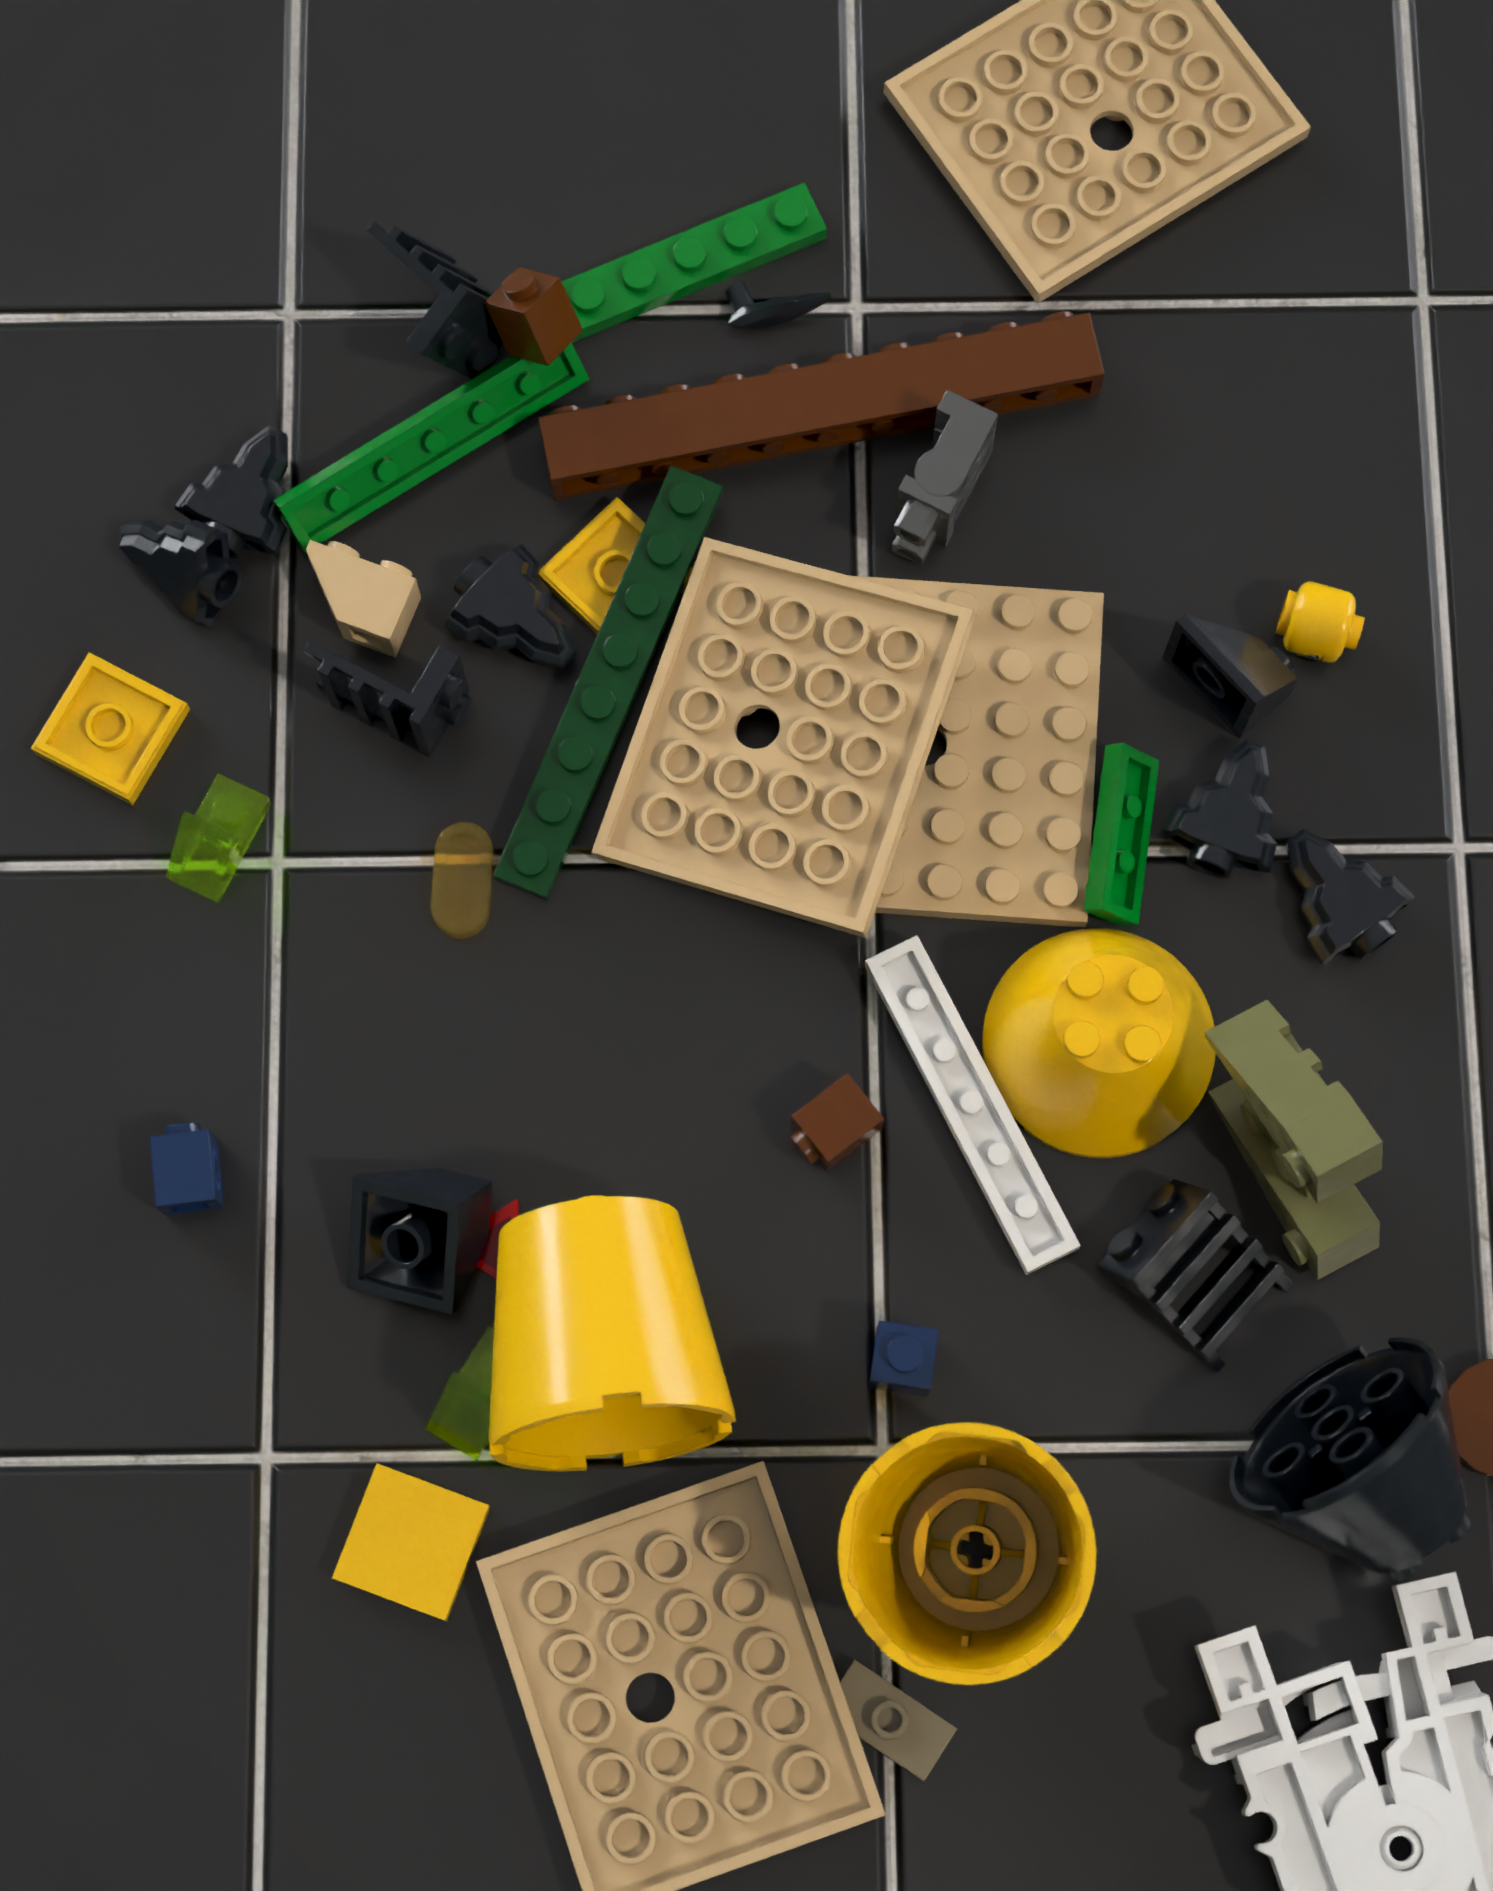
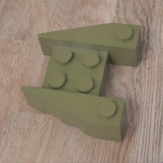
[1204,1000,1383,1280]

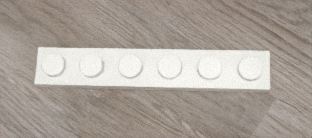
[865,935,1081,1275]

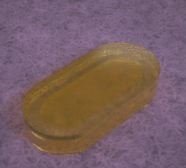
[431,822,494,939]

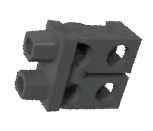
[892,390,998,565]

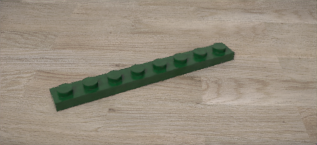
[493,465,723,901]

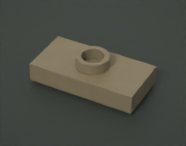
[840,1660,957,1781]

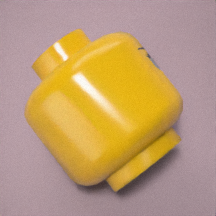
[1276,581,1365,663]

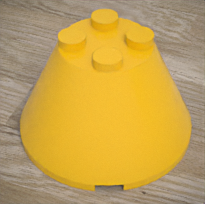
[982,928,1216,1158]

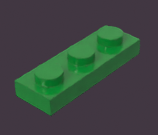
[1084,743,1159,927]

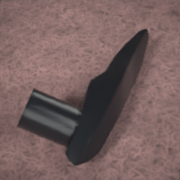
[725,282,832,329]

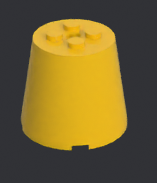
[488,1195,736,1471]
[838,1423,1096,1685]

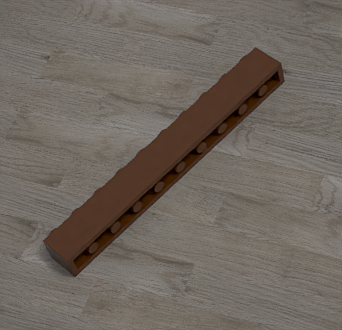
[538,312,1105,500]

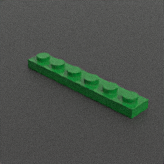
[562,182,827,343]
[273,343,589,553]

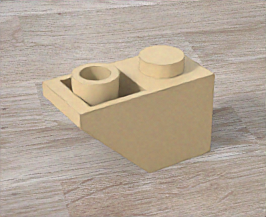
[306,540,421,658]

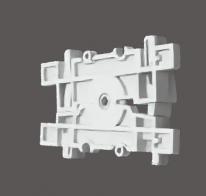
[1191,1572,1493,1891]

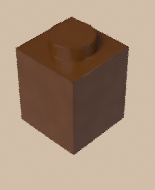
[484,267,583,366]
[789,1073,884,1172]

